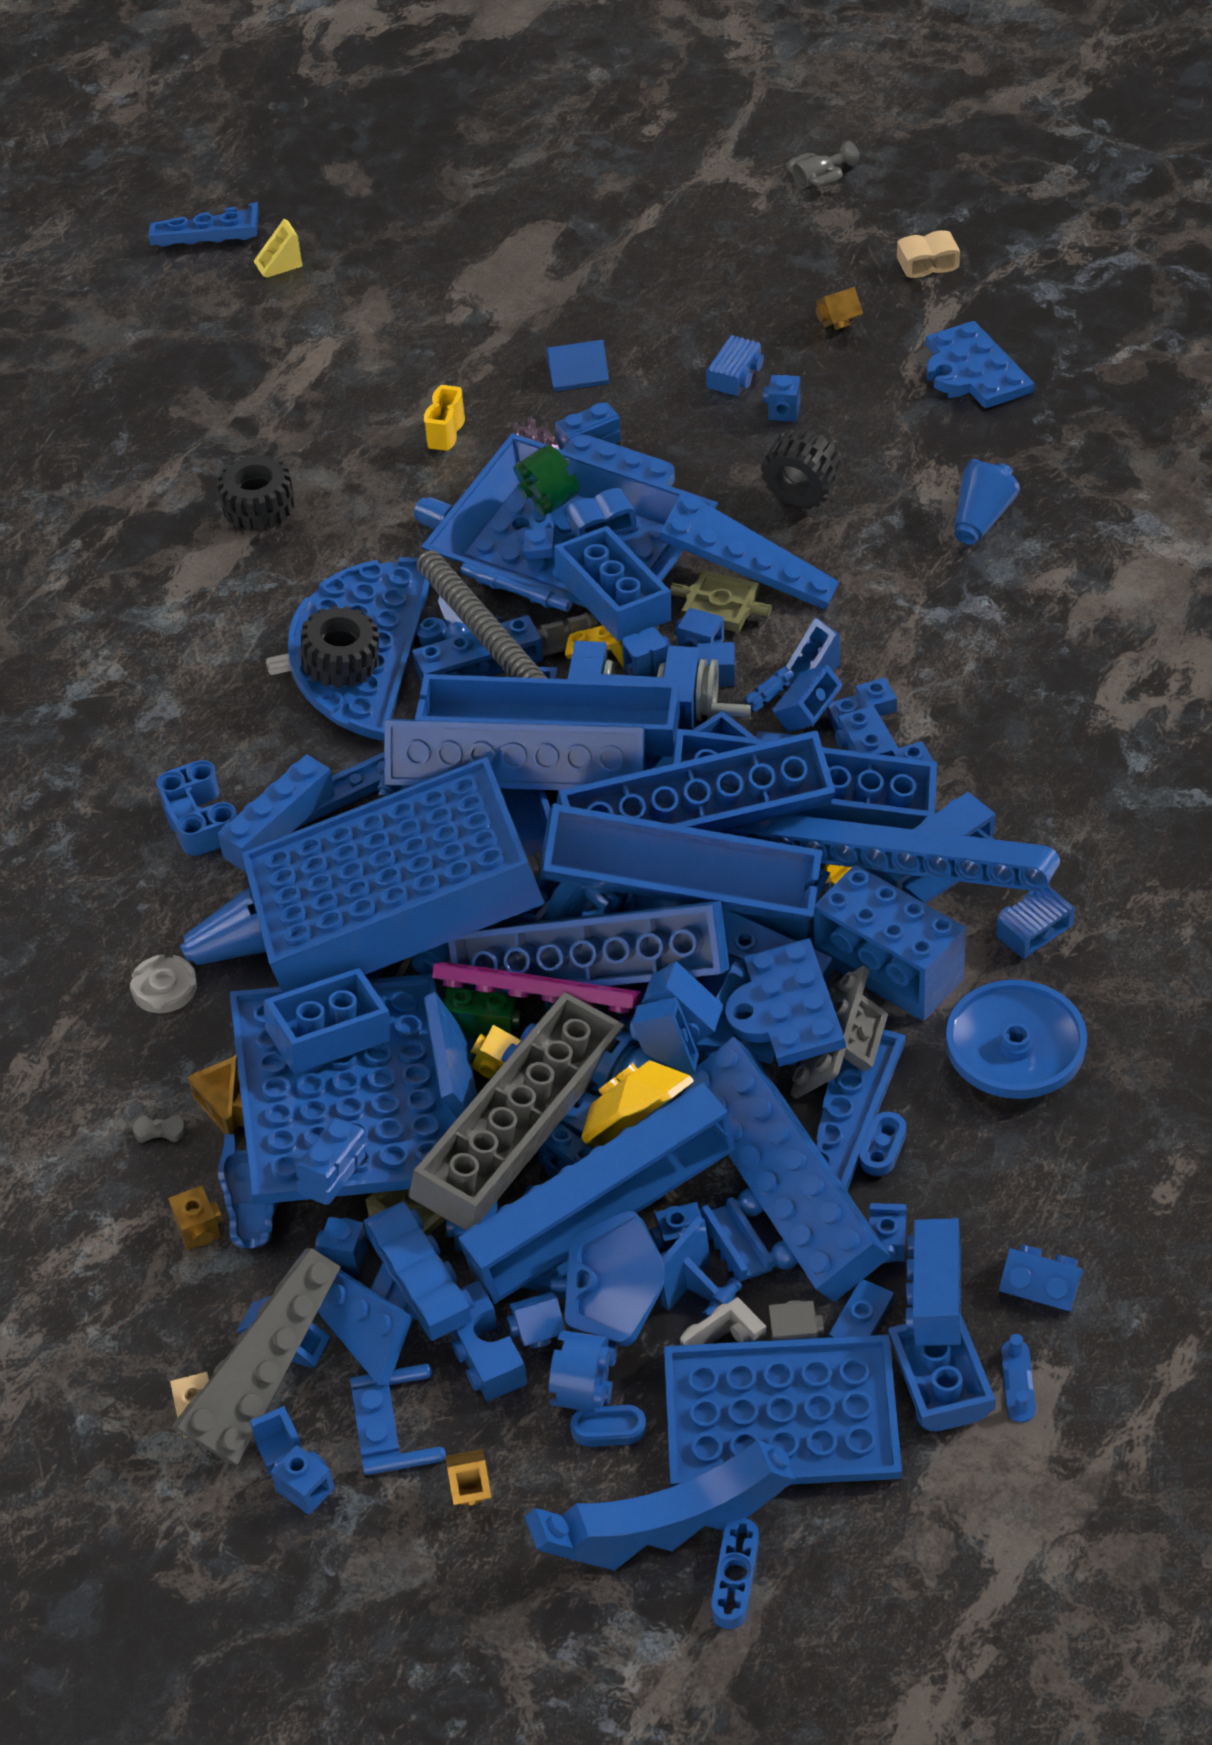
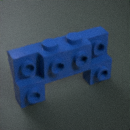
[826,677,934,761]

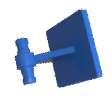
[660,1216,742,1320]

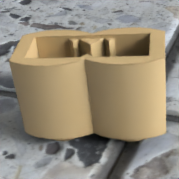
[897,231,960,278]

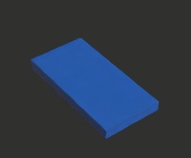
[424,992,477,1119]

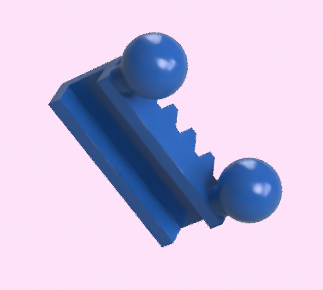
[700,1188,798,1282]

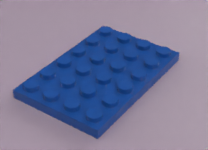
[664,1335,902,1487]

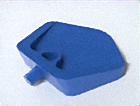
[551,1211,666,1346]

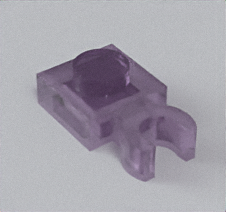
[514,416,559,449]

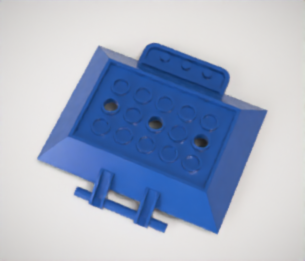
[421,433,718,612]

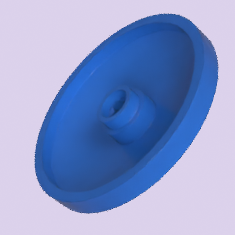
[946,980,1087,1099]

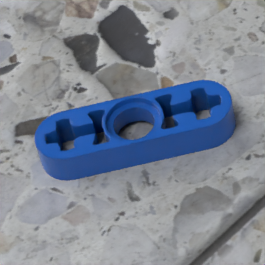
[711,1518,759,1629]

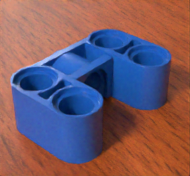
[156,760,237,856]

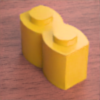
[424,385,465,451]

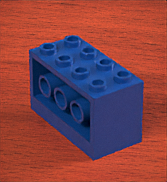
[814,864,966,1021]

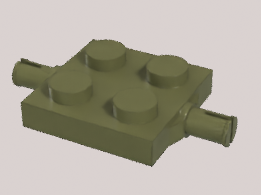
[670,570,772,632]

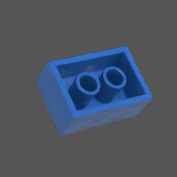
[264,968,390,1074]

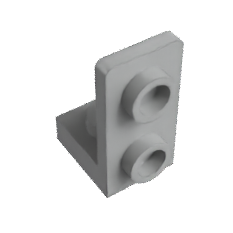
[680,1297,767,1345]

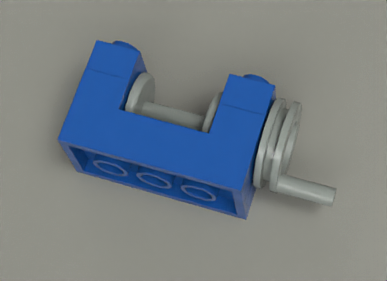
[568,641,751,730]

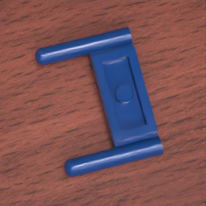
[350,1364,446,1476]

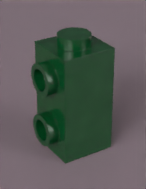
[444,987,521,1039]

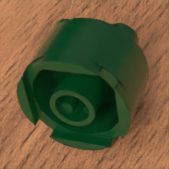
[513,445,580,517]

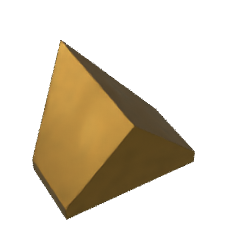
[188,1056,240,1136]

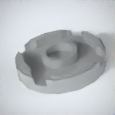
[130,955,197,1013]

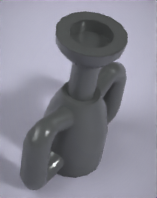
[786,140,860,189]

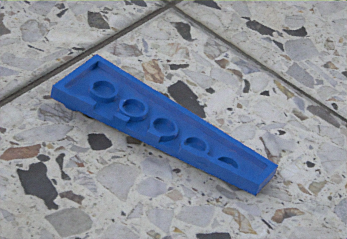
[659,490,839,610]
[816,1030,905,1191]

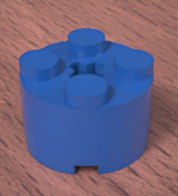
[549,1330,617,1413]

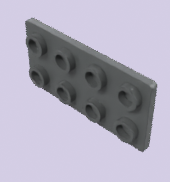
[790,966,888,1099]

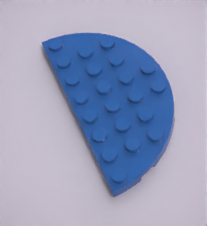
[288,557,431,741]

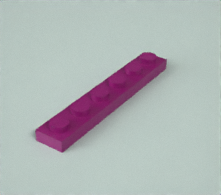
[432,961,642,1013]

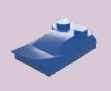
[888,1315,996,1431]

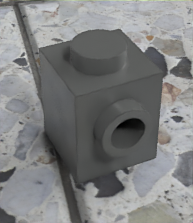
[769,1300,824,1341]

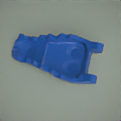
[218,1134,278,1248]

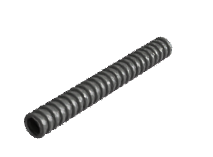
[417,550,548,679]

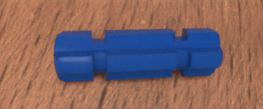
[744,667,794,712]

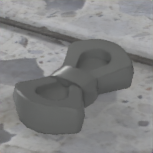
[133,1114,186,1143]

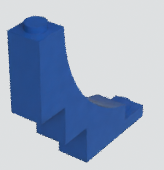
[525,1440,795,1571]

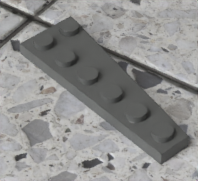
[172,1248,340,1465]

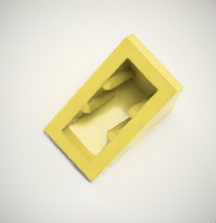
[254,219,302,278]

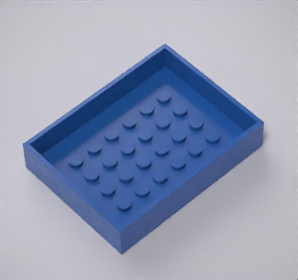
[242,757,545,993]

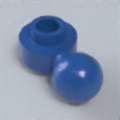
[416,617,470,646]

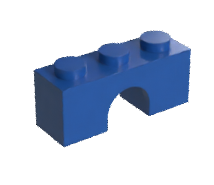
[450,1280,527,1402]

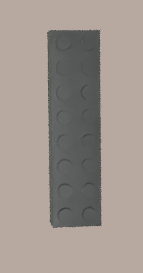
[409,992,624,1231]

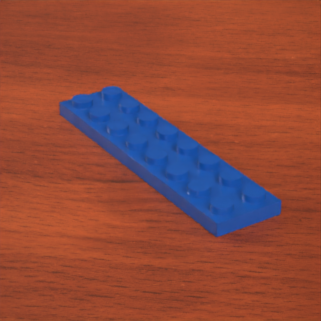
[384,719,645,790]

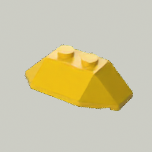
[581,1060,694,1148]

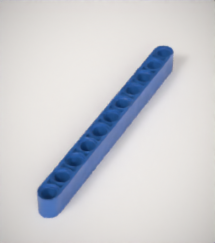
[716,815,1060,891]

